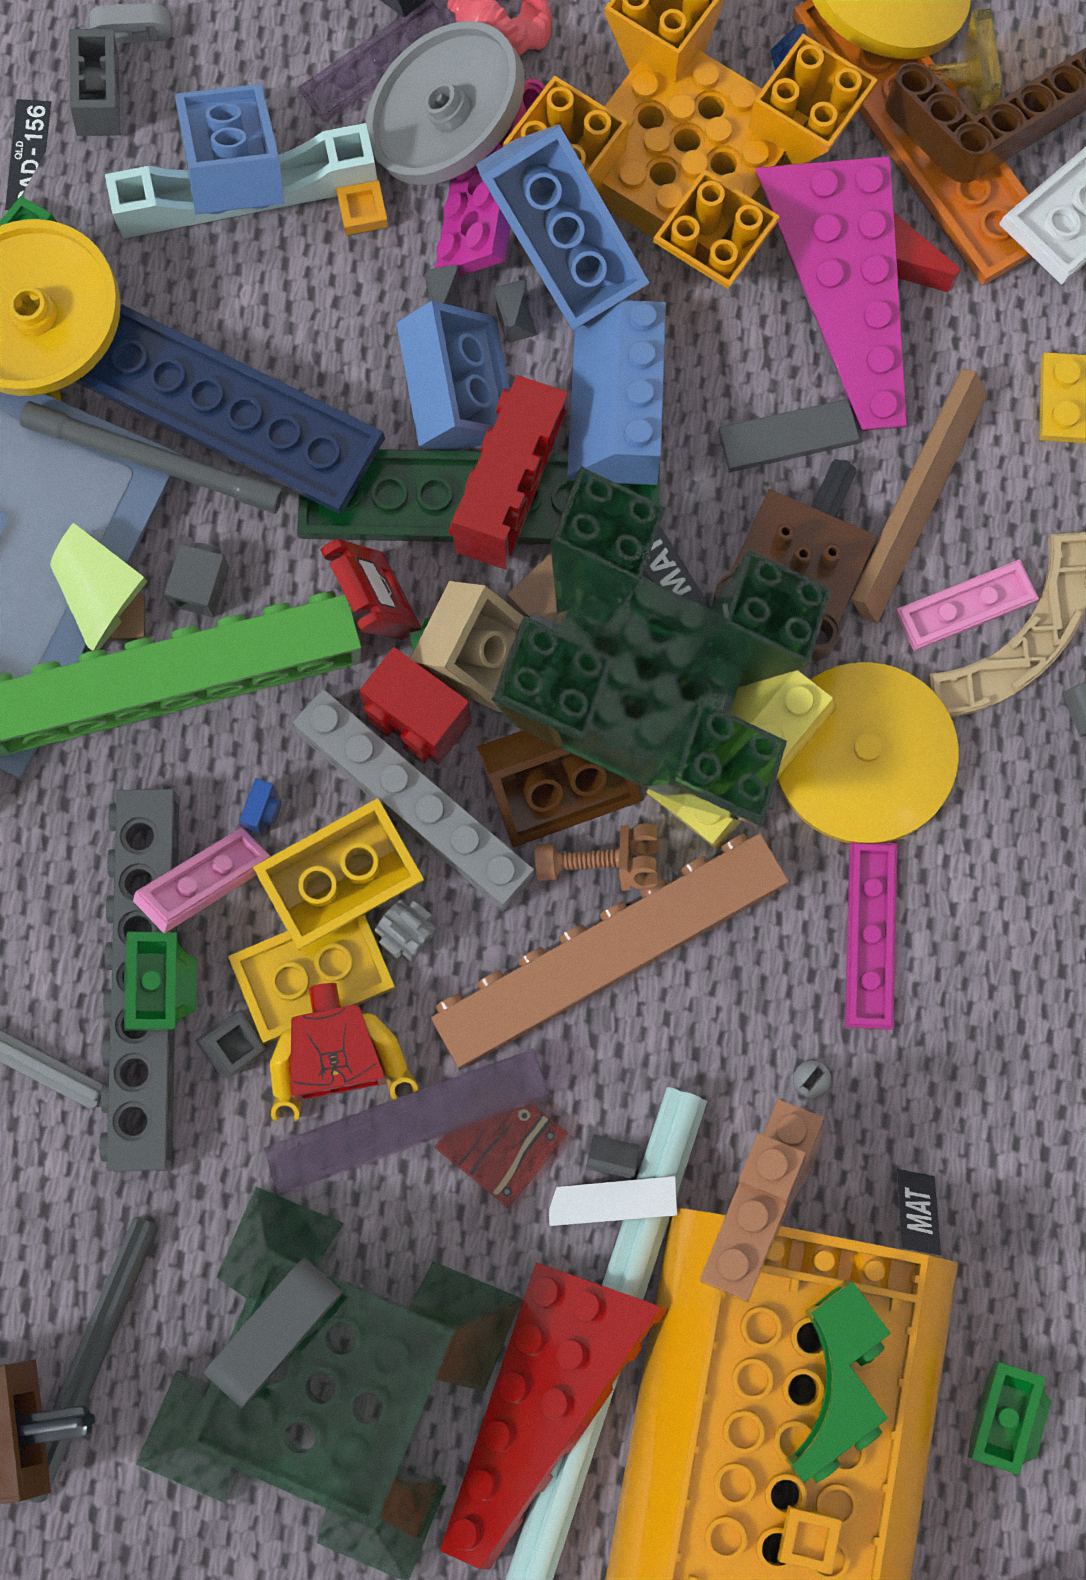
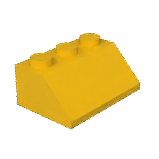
[253,798,424,950]

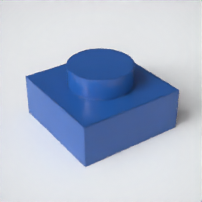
[239,778,281,835]

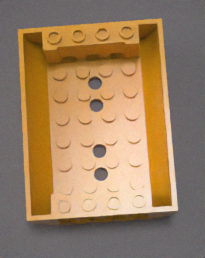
[605,1208,958,1580]

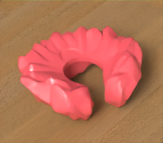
[447,0,553,56]

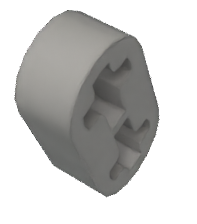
[89,3,171,43]

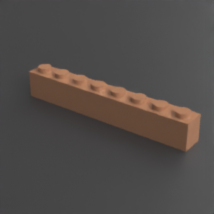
[430,833,789,1071]

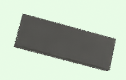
[718,399,860,473]

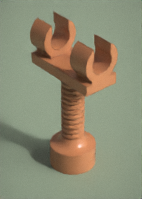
[535,823,659,891]

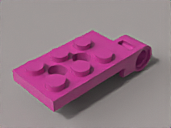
[435,78,545,277]

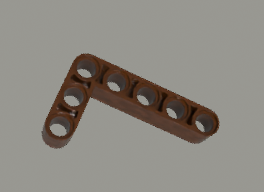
[885,48,1086,183]

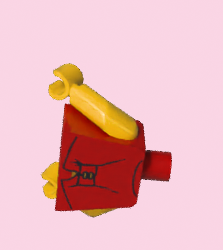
[270,983,418,1122]

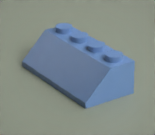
[476,124,649,330]
[567,300,666,485]

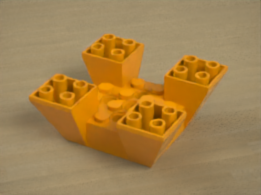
[503,0,878,290]

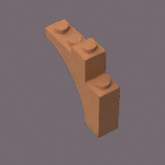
[699,1099,824,1303]

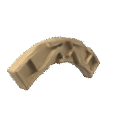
[928,532,1086,718]

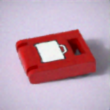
[320,539,421,640]

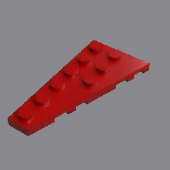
[440,1262,669,1570]

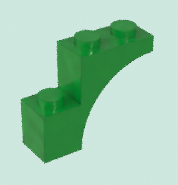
[786,1280,891,1483]

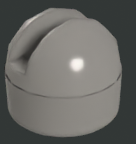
[793,1060,832,1099]

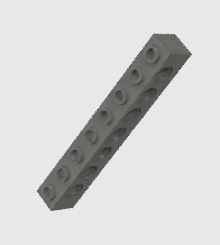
[99,789,180,1172]

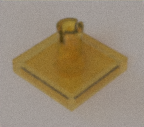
[928,8,1003,116]

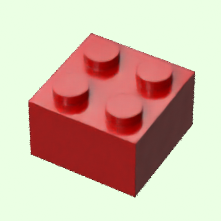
[359,647,472,765]

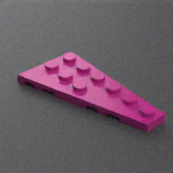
[755,156,907,431]

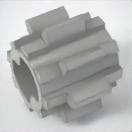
[374,899,437,961]

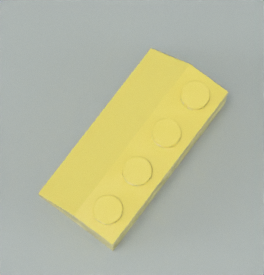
[646,651,835,851]

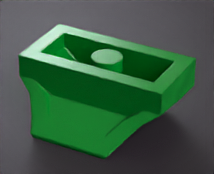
[124,932,197,1031]
[968,1361,1052,1475]

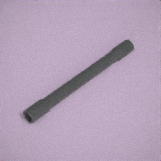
[20,401,284,514]

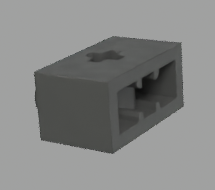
[69,29,121,136]

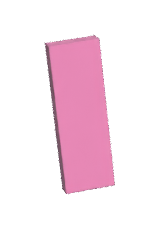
[895,559,1039,652]
[133,827,271,934]

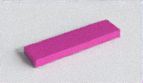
[845,842,897,1030]

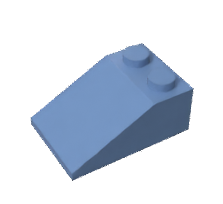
[175,84,284,215]

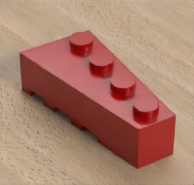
[449,375,568,570]

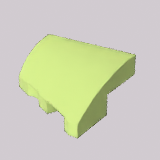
[50,523,148,651]

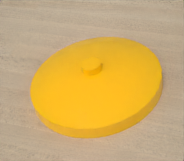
[812,0,971,59]
[0,219,121,396]
[777,662,959,844]

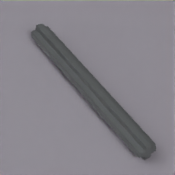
[28,1217,158,1503]

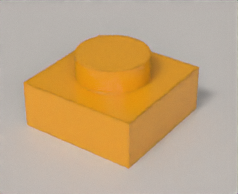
[336,180,388,236]
[777,1505,842,1575]

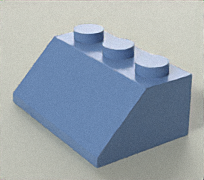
[396,300,509,451]

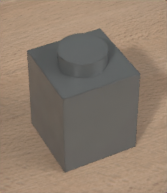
[164,543,229,618]

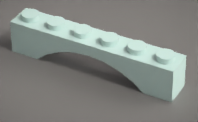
[105,123,377,239]

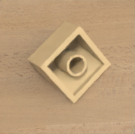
[410,581,529,713]

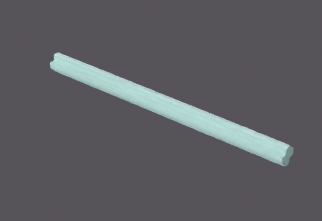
[505,1087,707,1580]

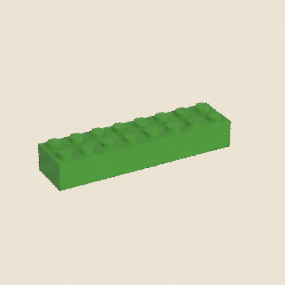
[0,591,361,757]

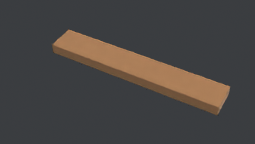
[850,369,987,624]

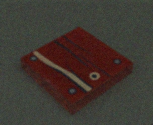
[434,1073,569,1209]

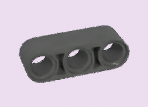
[203,1257,343,1409]

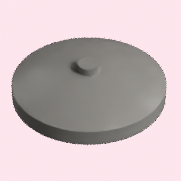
[366,21,525,185]

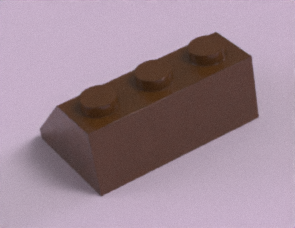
[477,700,642,848]

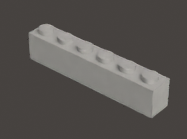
[292,689,534,913]

